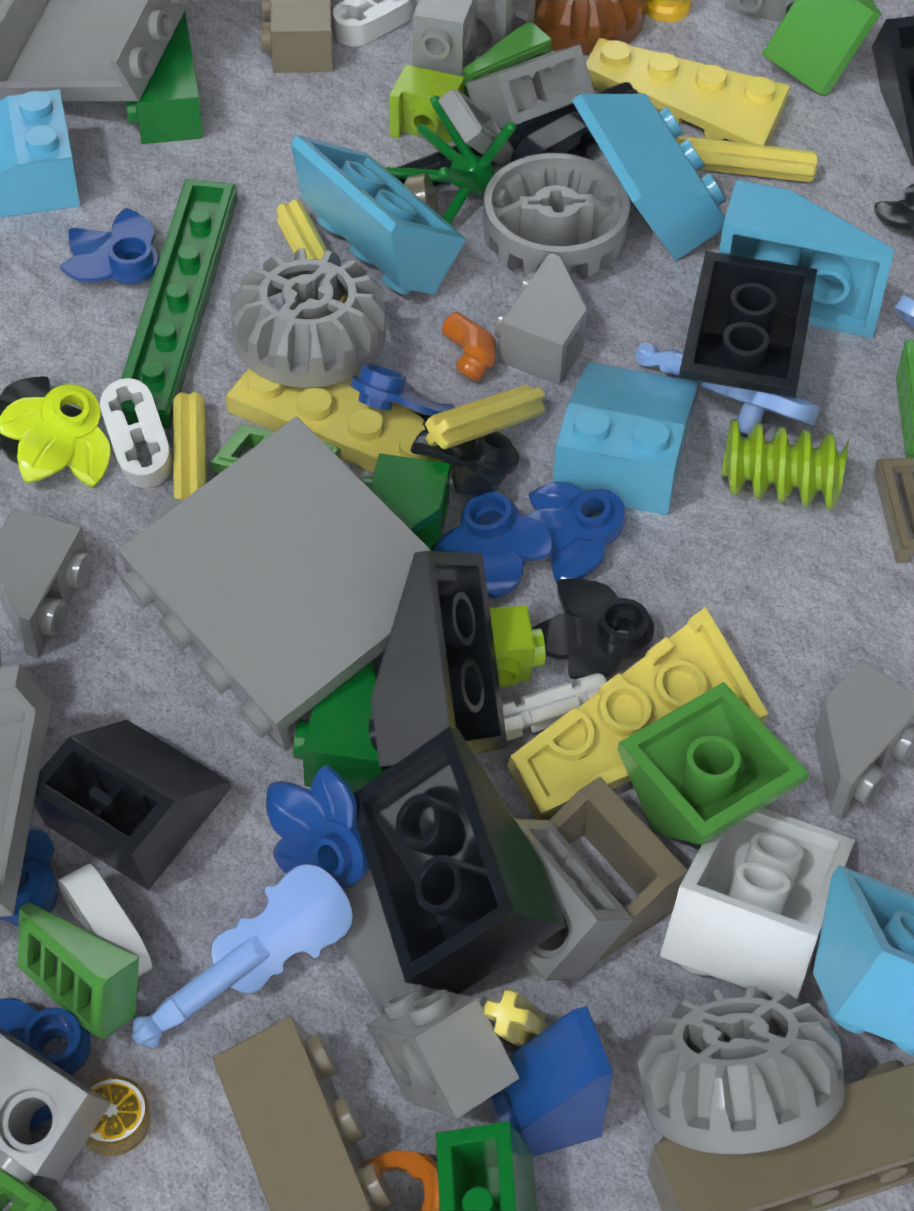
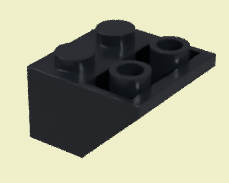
[34,719,232,890]

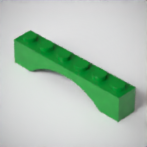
[293,453,450,793]

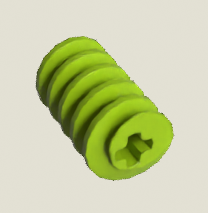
[721,419,849,510]

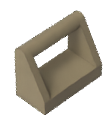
[549,777,688,959]

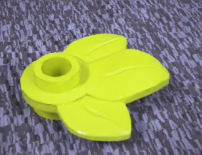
[0,384,110,488]

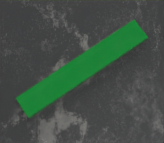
[121,179,238,429]

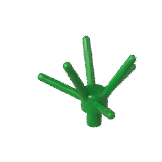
[385,95,516,225]

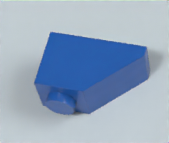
[487,1006,613,1157]

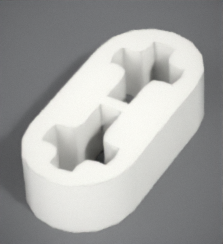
[332,0,413,47]
[100,378,173,488]
[57,863,153,977]

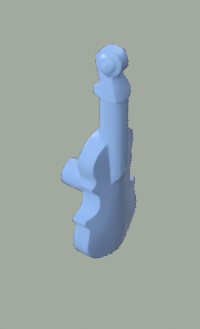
[636,343,820,435]
[131,864,353,1048]

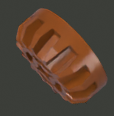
[534,0,647,55]

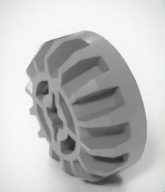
[483,153,630,279]
[231,248,386,388]
[638,987,846,1154]

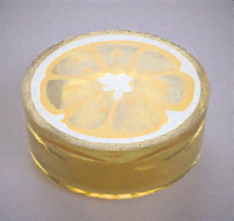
[85,1076,151,1156]

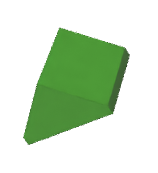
[762,0,881,96]
[618,682,809,845]

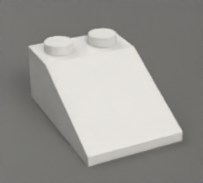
[660,808,855,1000]

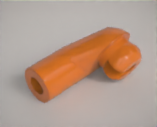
[442,311,497,382]

